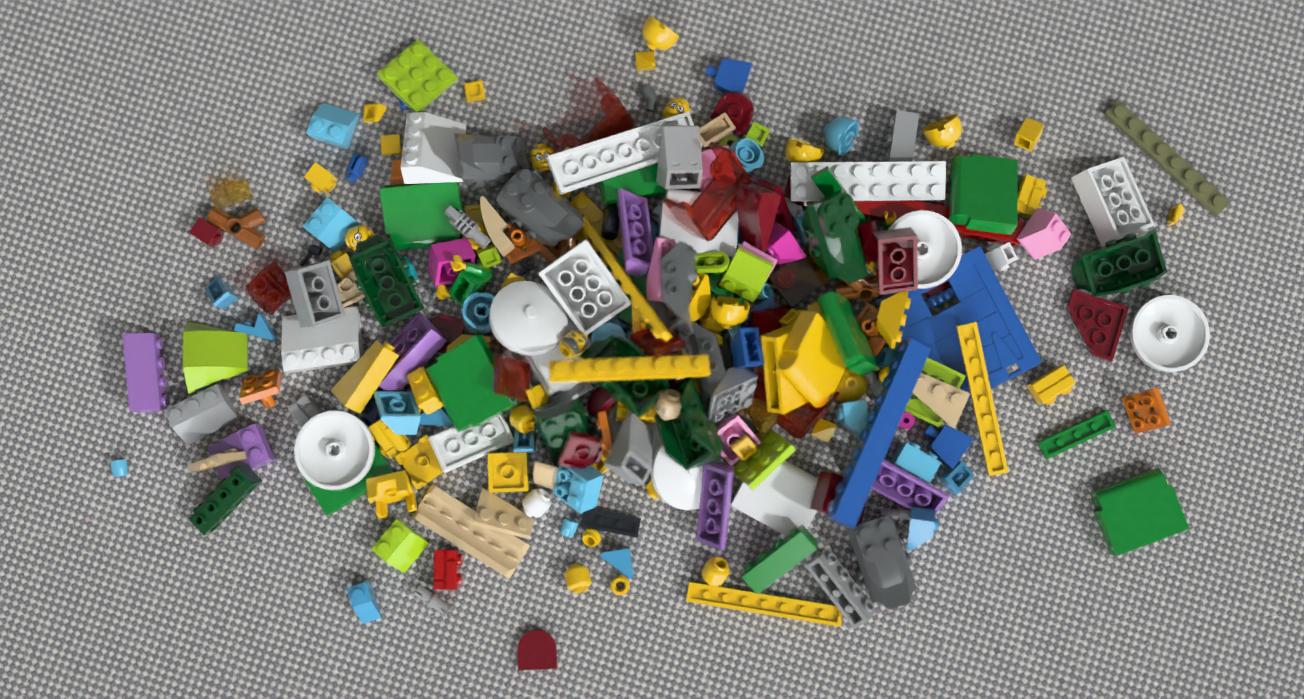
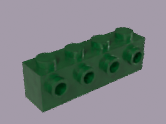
[188,464,262,536]

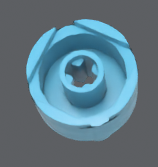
[462,292,495,336]

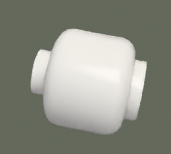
[522,488,551,517]

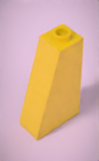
[331,340,399,414]

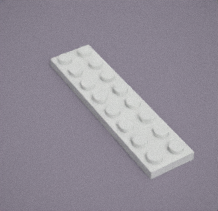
[546,111,703,195]
[790,161,946,201]

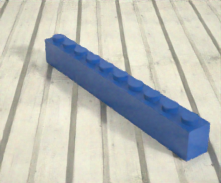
[826,338,931,528]

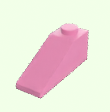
[647,238,675,302]

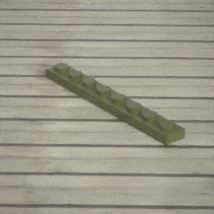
[1103,100,1231,217]

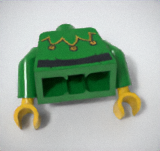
[436,255,494,307]

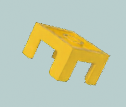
[395,434,443,489]
[488,452,530,493]
[366,470,417,519]

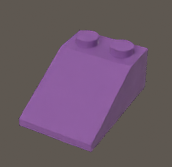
[208,424,276,480]

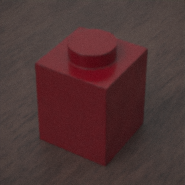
[189,217,225,248]

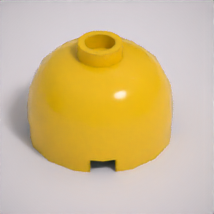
[642,15,680,51]
[923,114,962,149]
[785,138,824,163]
[711,296,750,329]
[832,367,868,403]

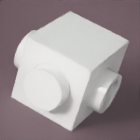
[985,242,1018,272]

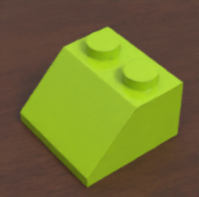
[719,247,774,302]
[371,518,430,573]

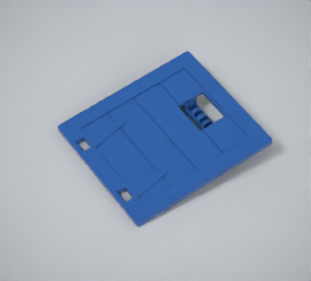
[876,247,1042,400]

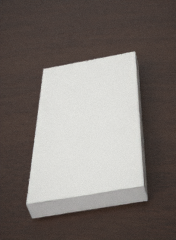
[428,414,514,473]

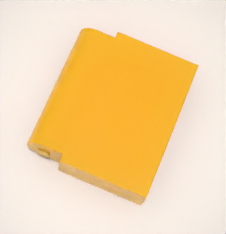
[778,310,847,408]
[761,324,809,414]

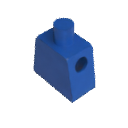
[705,58,752,94]
[730,328,764,369]
[923,425,974,469]

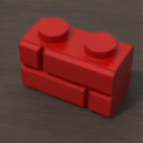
[433,549,463,590]

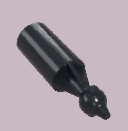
[601,204,620,240]

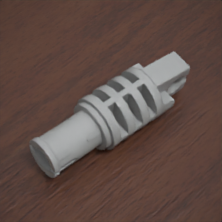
[445,206,492,249]

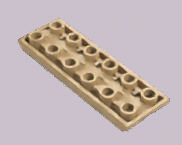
[412,484,530,579]

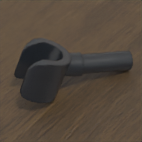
[299,245,323,266]
[517,257,535,277]

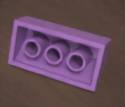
[617,189,653,277]
[379,311,447,392]
[123,333,169,413]
[871,460,950,515]
[696,463,734,550]

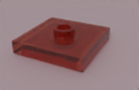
[630,327,686,358]
[493,354,530,402]

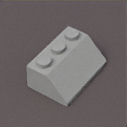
[285,260,345,328]
[164,384,240,445]

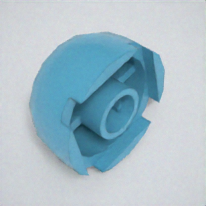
[823,116,859,156]

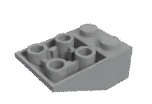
[656,125,703,189]
[707,367,758,422]
[604,412,653,486]

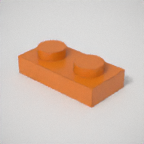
[596,411,614,454]

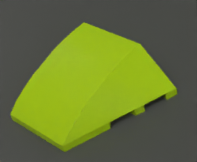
[183,321,248,394]

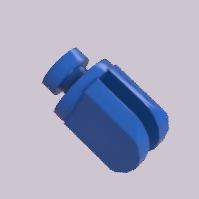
[345,153,368,183]

